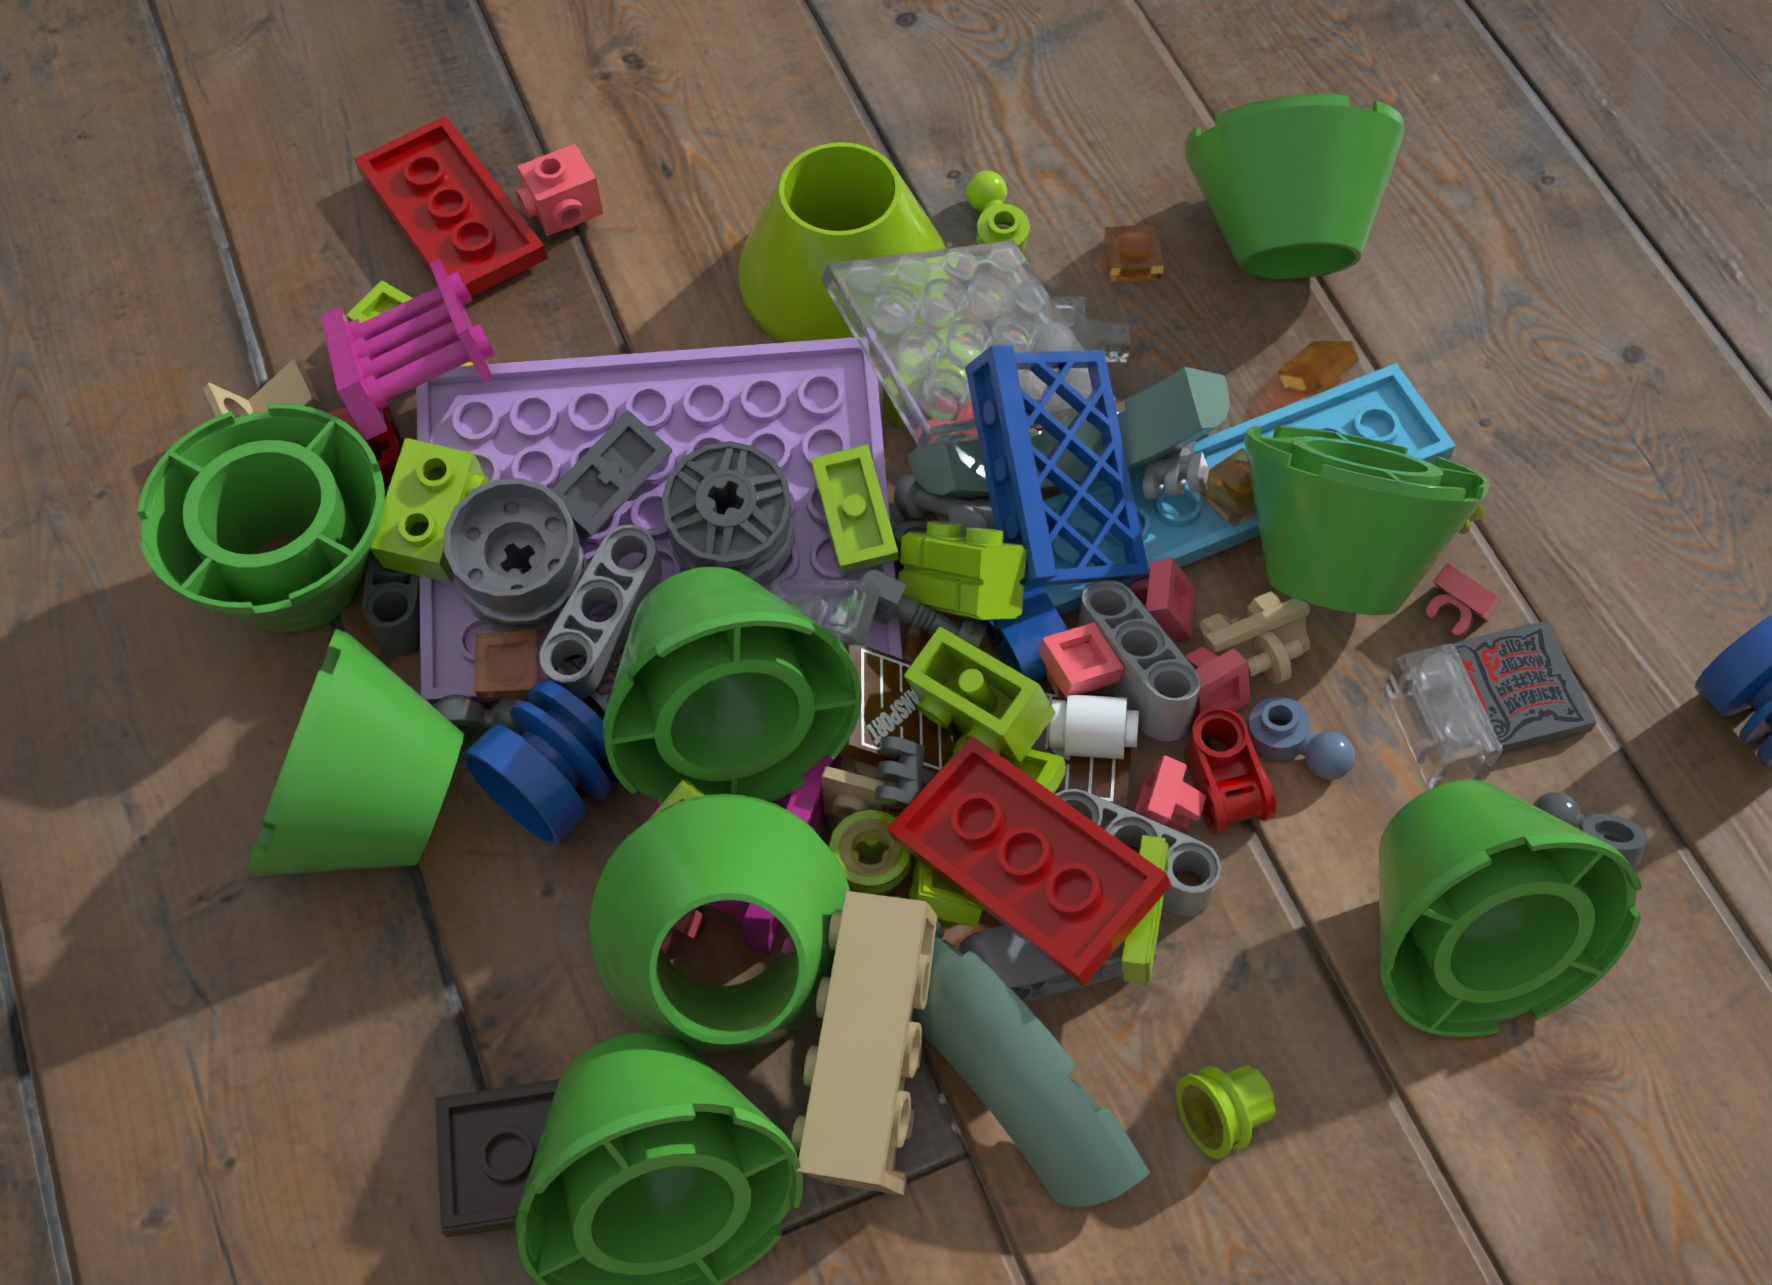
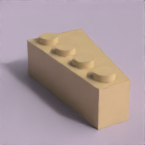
[791,891,937,1196]

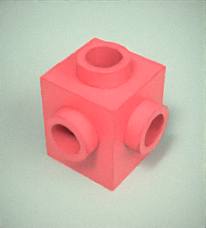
[515,143,603,237]

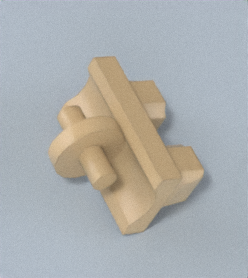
[1199,591,1310,685]

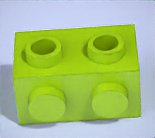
[370,438,489,583]
[904,626,1056,763]

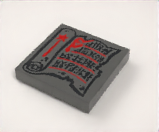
[1432,620,1597,760]

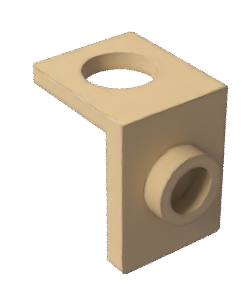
[203,359,320,417]
[821,759,889,820]

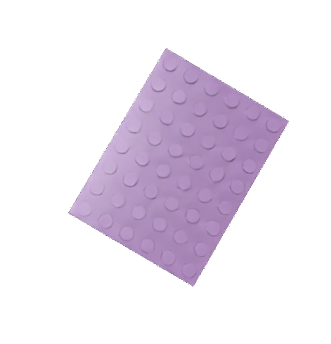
[416,336,902,705]

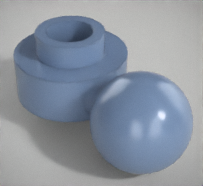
[1248,697,1355,780]

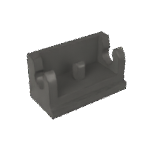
[551,410,673,540]

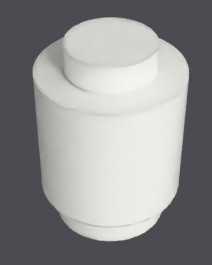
[1049,694,1139,759]

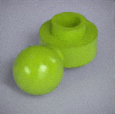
[966,170,1030,260]

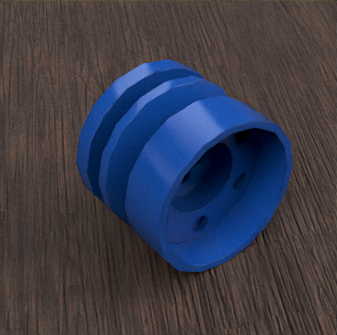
[1695,615,1772,768]
[462,679,620,847]

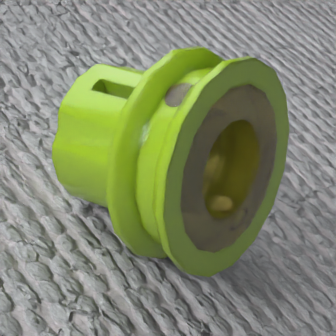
[829,809,912,896]
[1176,1064,1276,1160]

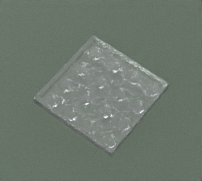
[821,240,1117,449]

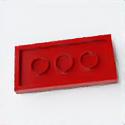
[354,115,547,297]
[887,736,1172,987]

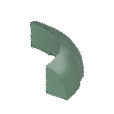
[908,367,1230,498]
[897,895,1150,1207]

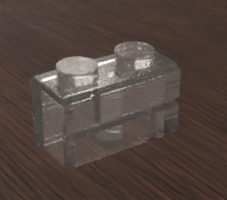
[1383,643,1503,790]

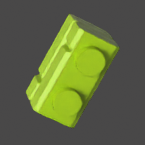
[899,521,1027,620]

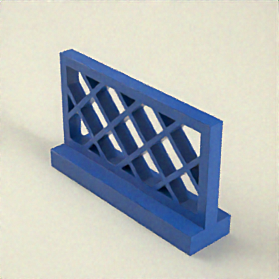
[965,345,1149,592]

